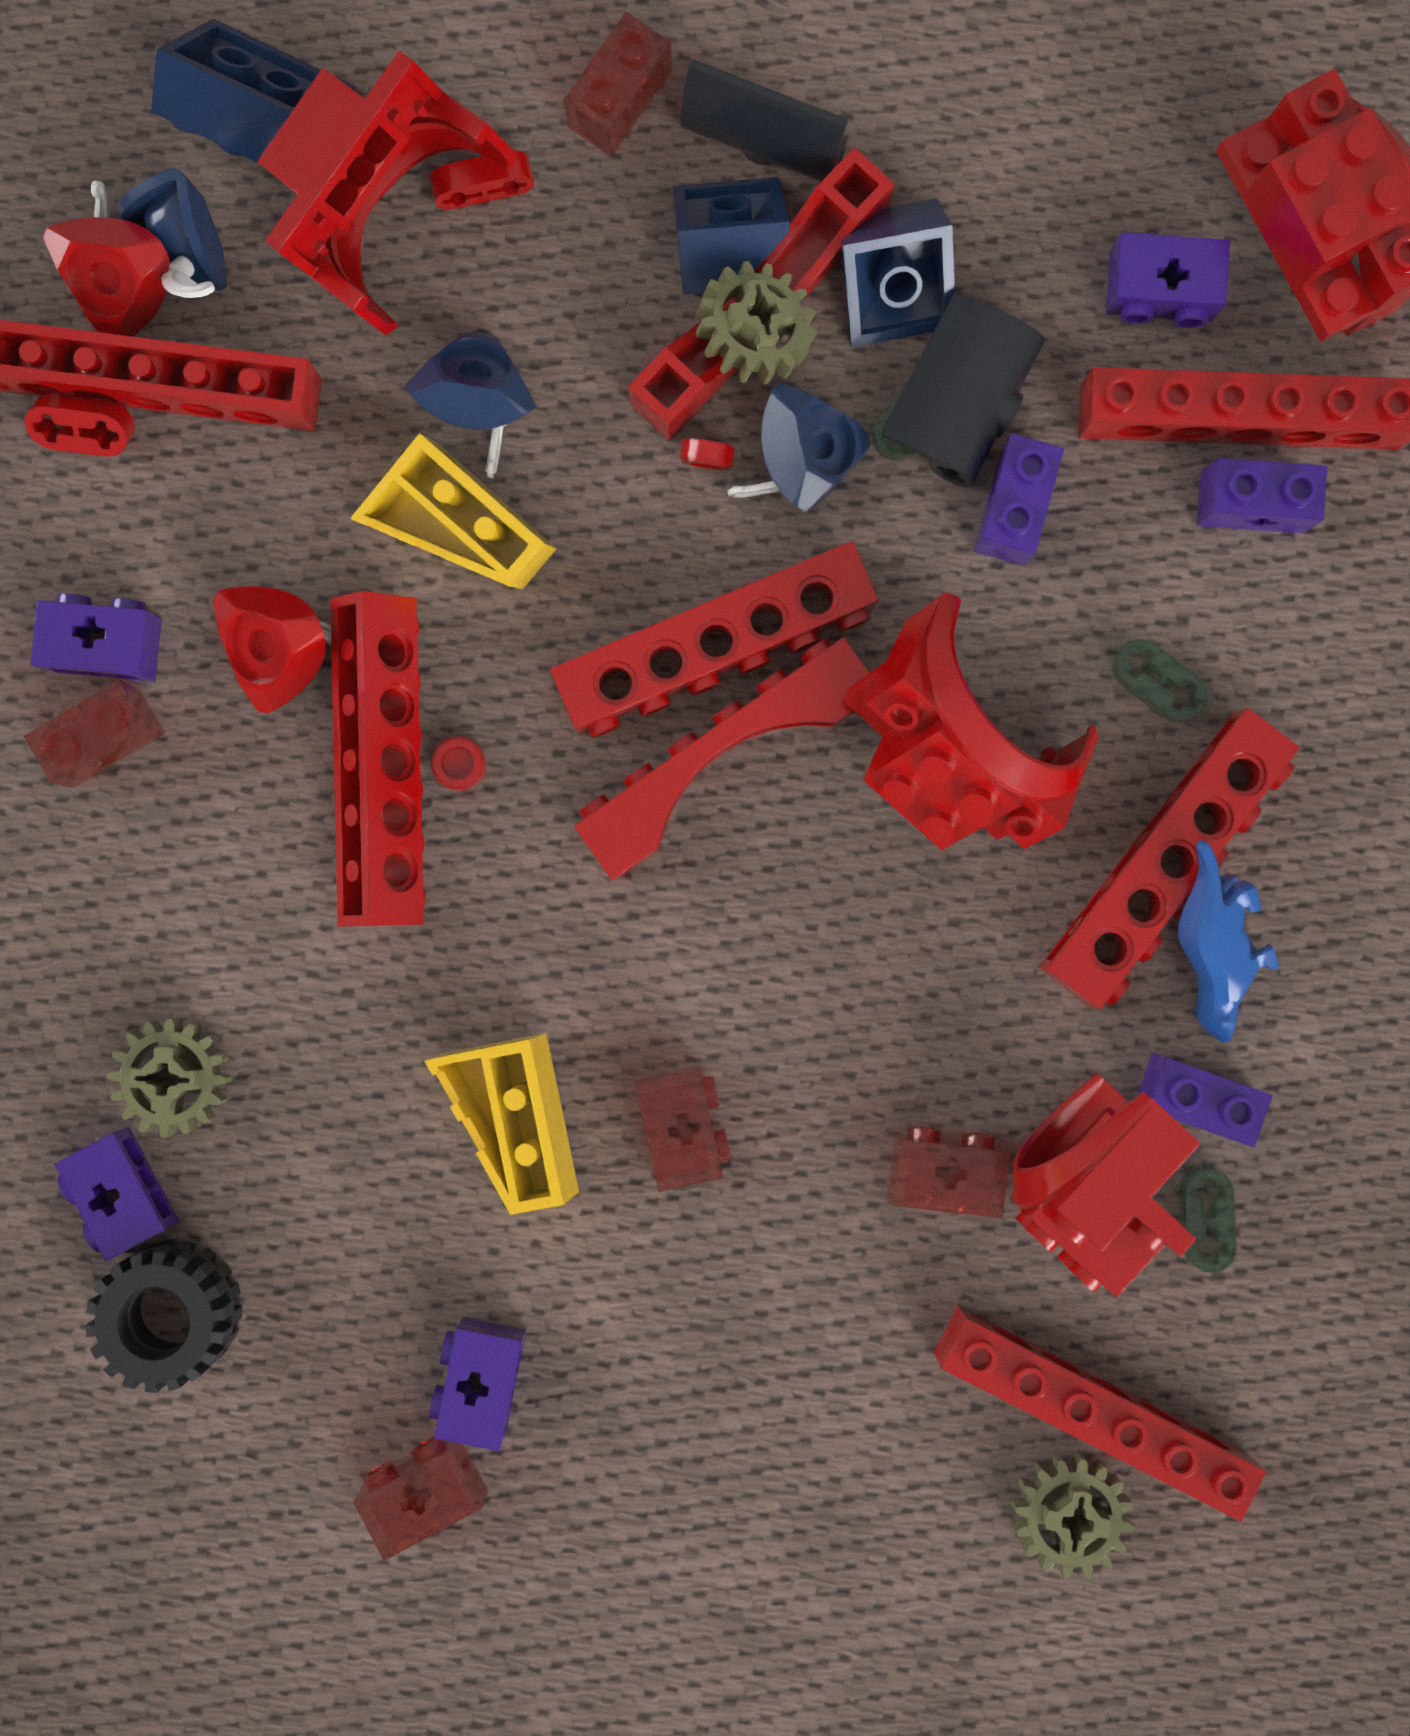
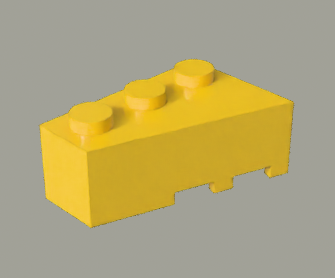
[350,433,557,590]
[424,1033,579,1215]

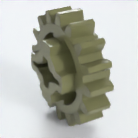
[695,261,817,384]
[107,1017,233,1138]
[1011,1452,1135,1580]

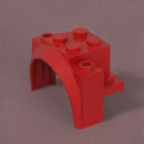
[257,51,517,335]
[1215,68,1410,342]
[843,592,1099,851]
[1010,1073,1201,1298]

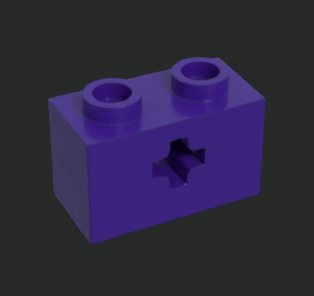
[1106,232,1230,328]
[973,433,1064,566]
[1197,458,1327,534]
[30,593,162,682]
[1137,1053,1273,1148]
[54,1126,179,1262]
[429,1317,527,1451]

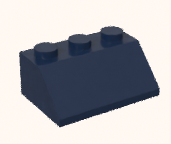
[151,19,356,163]

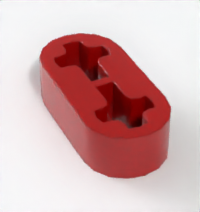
[429,150,534,210]
[25,393,135,457]

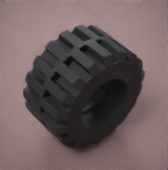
[85,1240,243,1393]

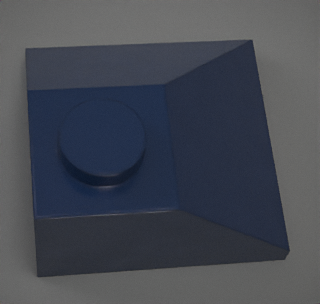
[673,177,789,297]
[841,198,955,347]

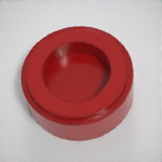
[679,439,735,471]
[431,736,487,791]

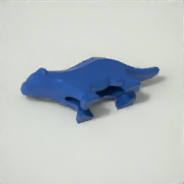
[1178,840,1279,1043]

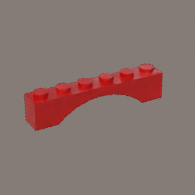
[628,147,895,442]
[574,637,869,881]

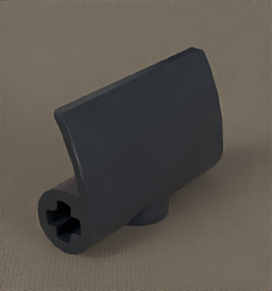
[681,60,849,182]
[882,293,1045,487]

